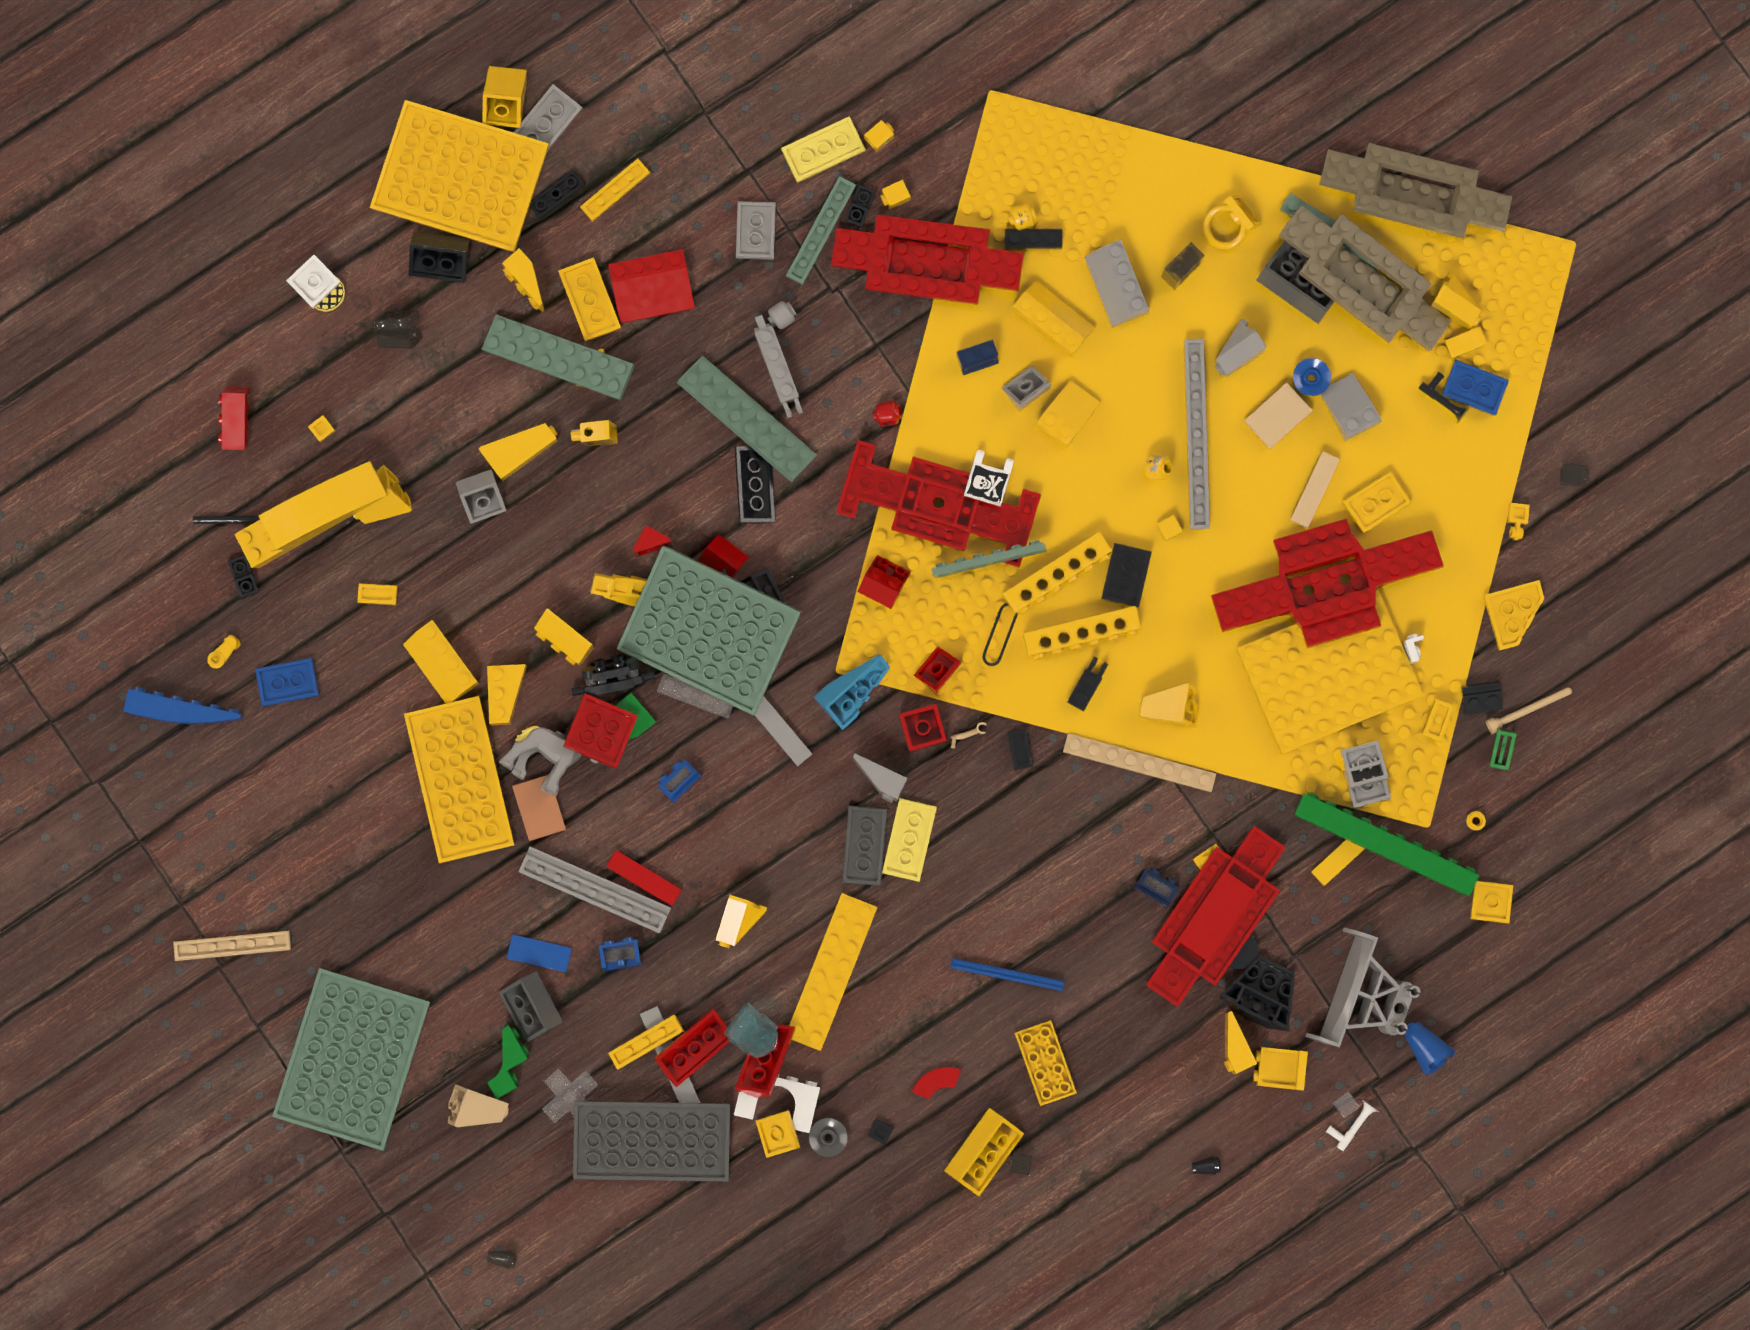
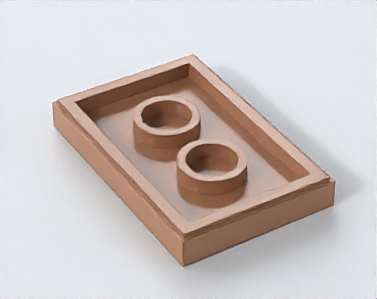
[512,775,566,841]

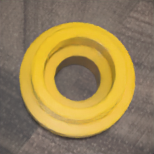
[1466,811,1486,831]

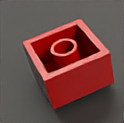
[899,704,947,753]

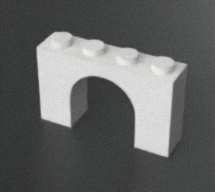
[734,1074,820,1133]

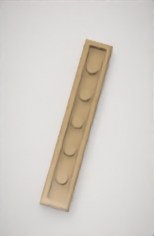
[173,931,291,961]

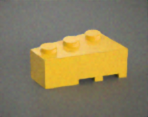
[487,664,527,726]

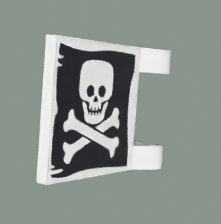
[964,450,1014,506]

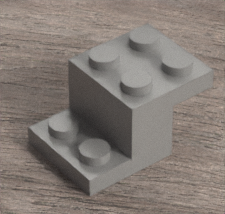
[1340,741,1391,808]

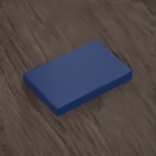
[1442,360,1509,416]
[255,658,319,707]

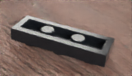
[1005,229,1062,249]

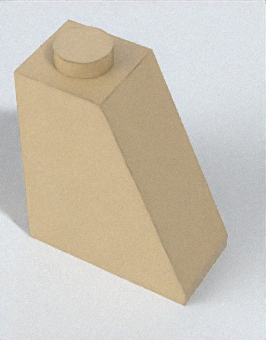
[448,1084,509,1127]

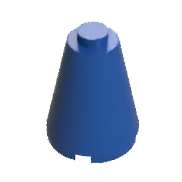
[1404,1022,1456,1076]

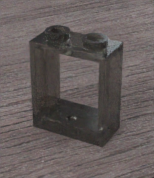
[1161,242,1205,290]

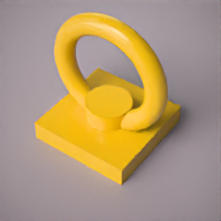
[1203,194,1261,250]

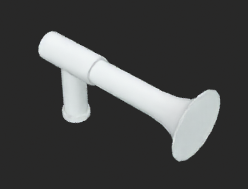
[1326,1100,1379,1151]

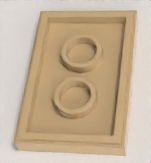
[1244,383,1313,449]

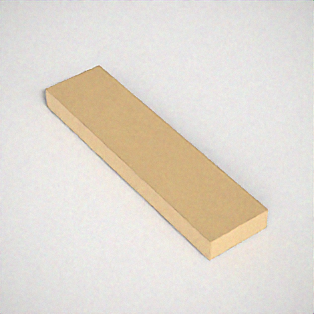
[1290,451,1340,528]

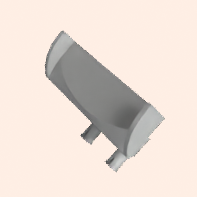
[1305,928,1420,1048]

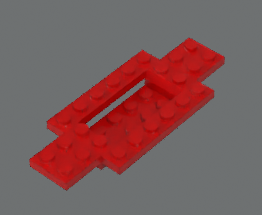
[831,215,1025,305]
[1146,826,1286,1007]

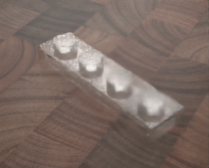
[657,674,733,719]

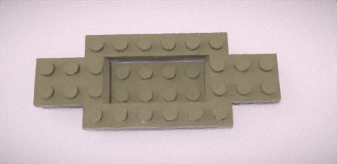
[1319,143,1512,239]
[1278,205,1451,352]

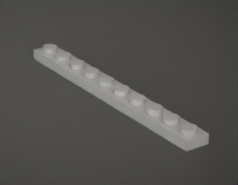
[1184,339,1210,530]

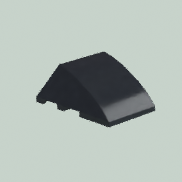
[1219,955,1295,1032]

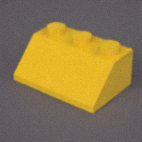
[534,608,594,666]

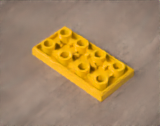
[1015,1020,1077,1106]

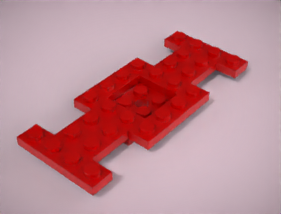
[836,440,1041,568]

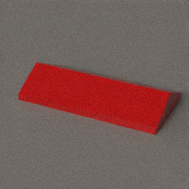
[654,1009,735,1088]
[734,1022,795,1098]

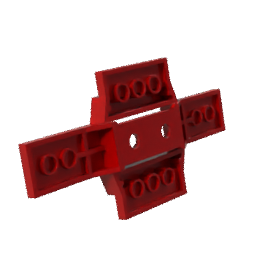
[1211,518,1444,648]

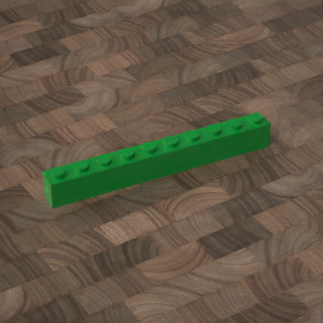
[1293,792,1479,896]

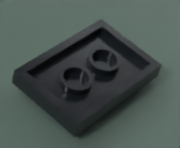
[1101,543,1152,608]

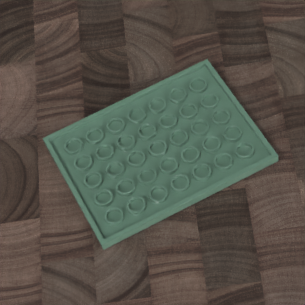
[617,545,802,716]
[272,968,430,1151]

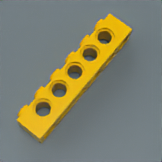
[1002,531,1112,615]
[1023,606,1141,660]

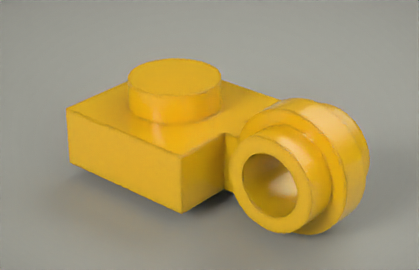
[1507,503,1529,541]

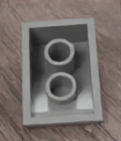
[1321,373,1382,441]
[853,754,907,803]

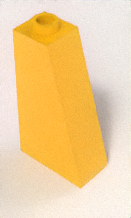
[478,423,558,481]

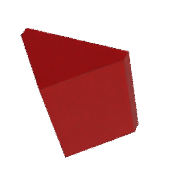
[633,526,672,557]
[698,534,749,578]
[913,646,961,695]

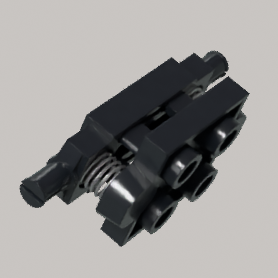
[571,654,656,696]

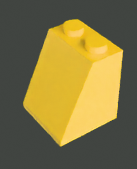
[483,66,527,128]

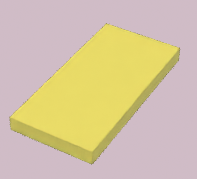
[781,116,866,183]
[882,798,937,882]

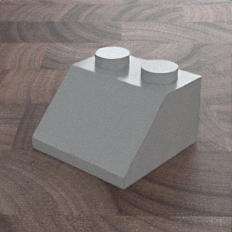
[455,469,507,524]

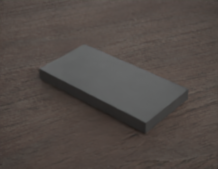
[842,806,887,886]

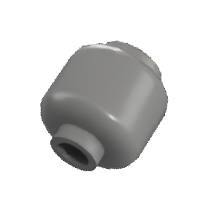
[767,301,796,329]

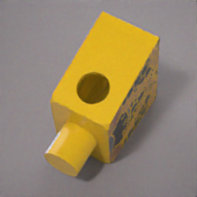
[571,420,618,446]

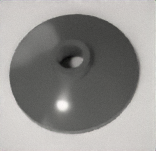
[809,1118,848,1157]

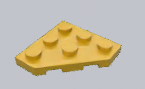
[1483,580,1545,651]

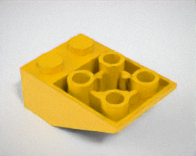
[502,248,544,312]

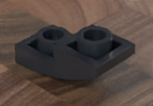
[845,184,877,227]
[228,554,259,598]

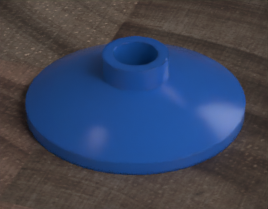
[1293,358,1331,396]

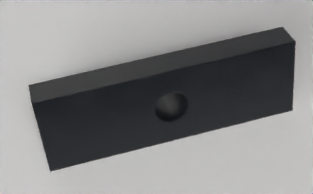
[530,170,585,220]

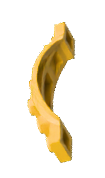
[590,573,648,606]

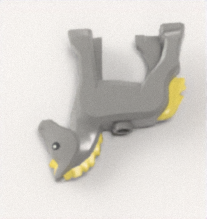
[499,726,599,796]

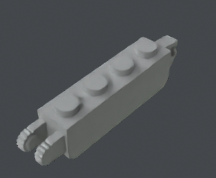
[754,315,803,418]

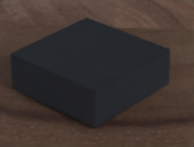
[868,1119,894,1145]

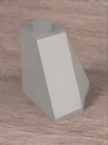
[1215,319,1266,378]

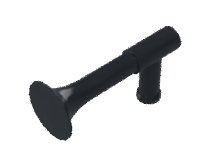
[1418,372,1469,424]

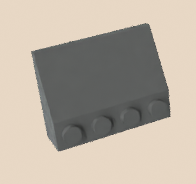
[1256,241,1335,324]

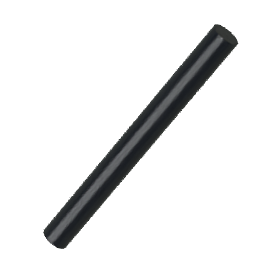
[193,516,260,524]

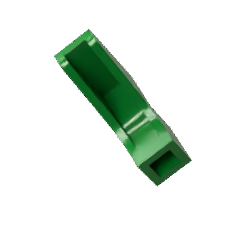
[487,1025,530,1099]

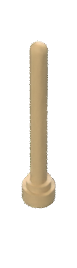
[1486,687,1572,735]

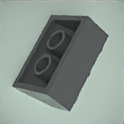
[499,971,563,1044]

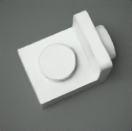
[1403,634,1424,664]

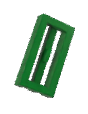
[1489,728,1517,770]

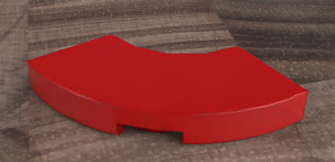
[912,1067,961,1099]

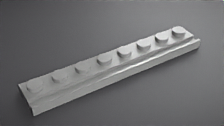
[519,847,671,934]

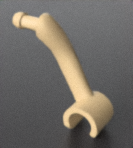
[950,722,987,749]

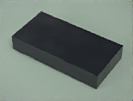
[1007,729,1033,770]

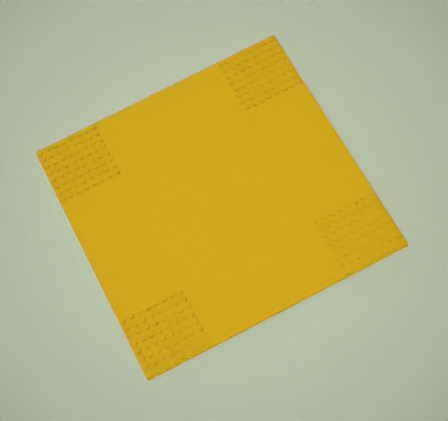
[836,90,1576,828]

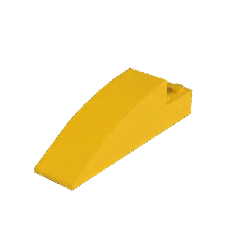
[235,461,388,568]

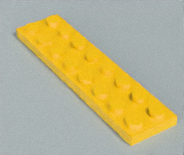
[789,893,878,1051]

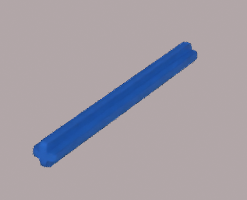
[951,958,1064,991]

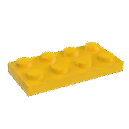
[558,257,621,342]

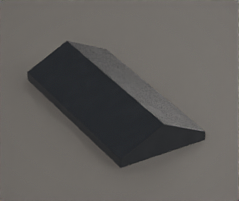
[735,446,775,524]

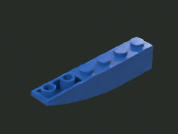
[123,687,243,724]

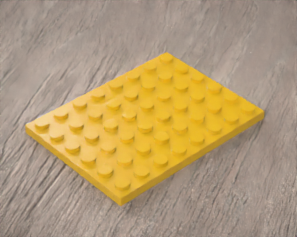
[370,100,549,252]
[1237,590,1424,755]

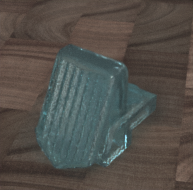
[724,1003,778,1058]

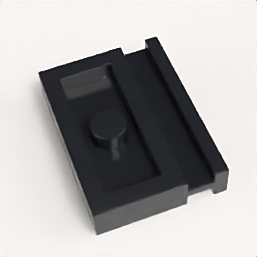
[1461,681,1503,715]

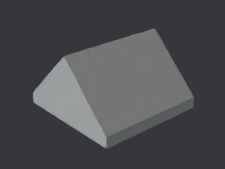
[1002,366,1051,412]

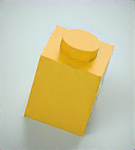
[864,120,894,153]
[880,180,911,209]

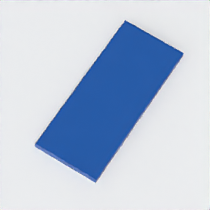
[507,934,572,972]

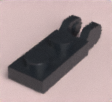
[1067,656,1109,712]

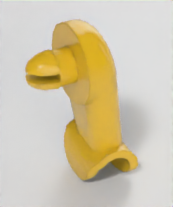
[207,635,241,669]

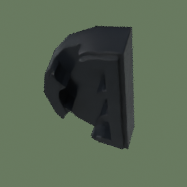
[1229,935,1258,969]

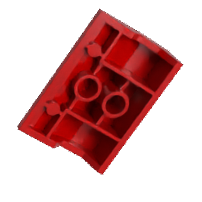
[608,249,695,324]

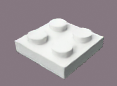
[286,255,341,309]

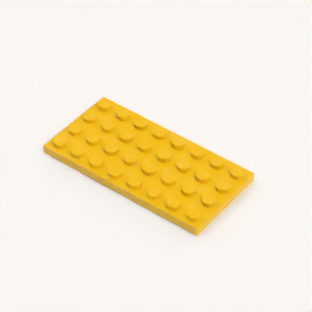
[404,696,515,864]

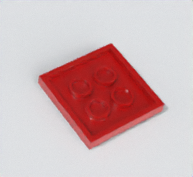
[563,694,638,769]

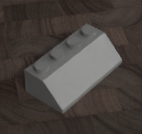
[1084,240,1149,328]

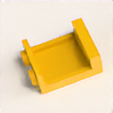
[1253,1047,1308,1091]

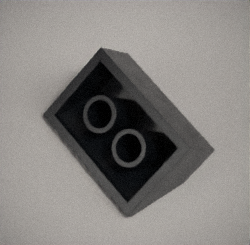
[408,231,470,283]

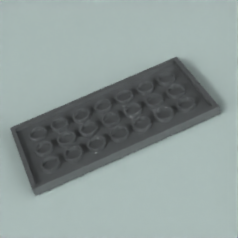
[573,1101,730,1182]

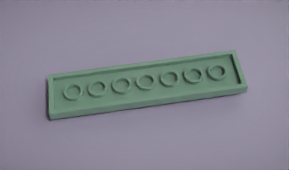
[482,315,635,401]
[677,356,817,482]

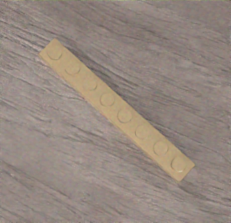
[1063,733,1216,793]

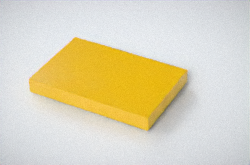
[1342,471,1412,534]

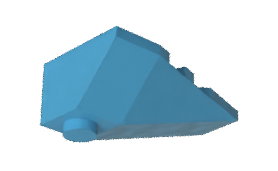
[814,654,890,730]

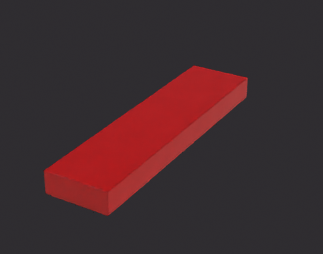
[606,850,682,906]

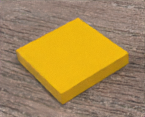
[1470,881,1513,924]
[756,1110,800,1158]

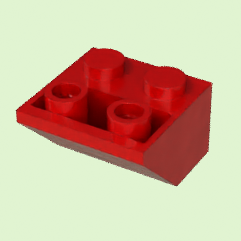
[857,555,911,609]

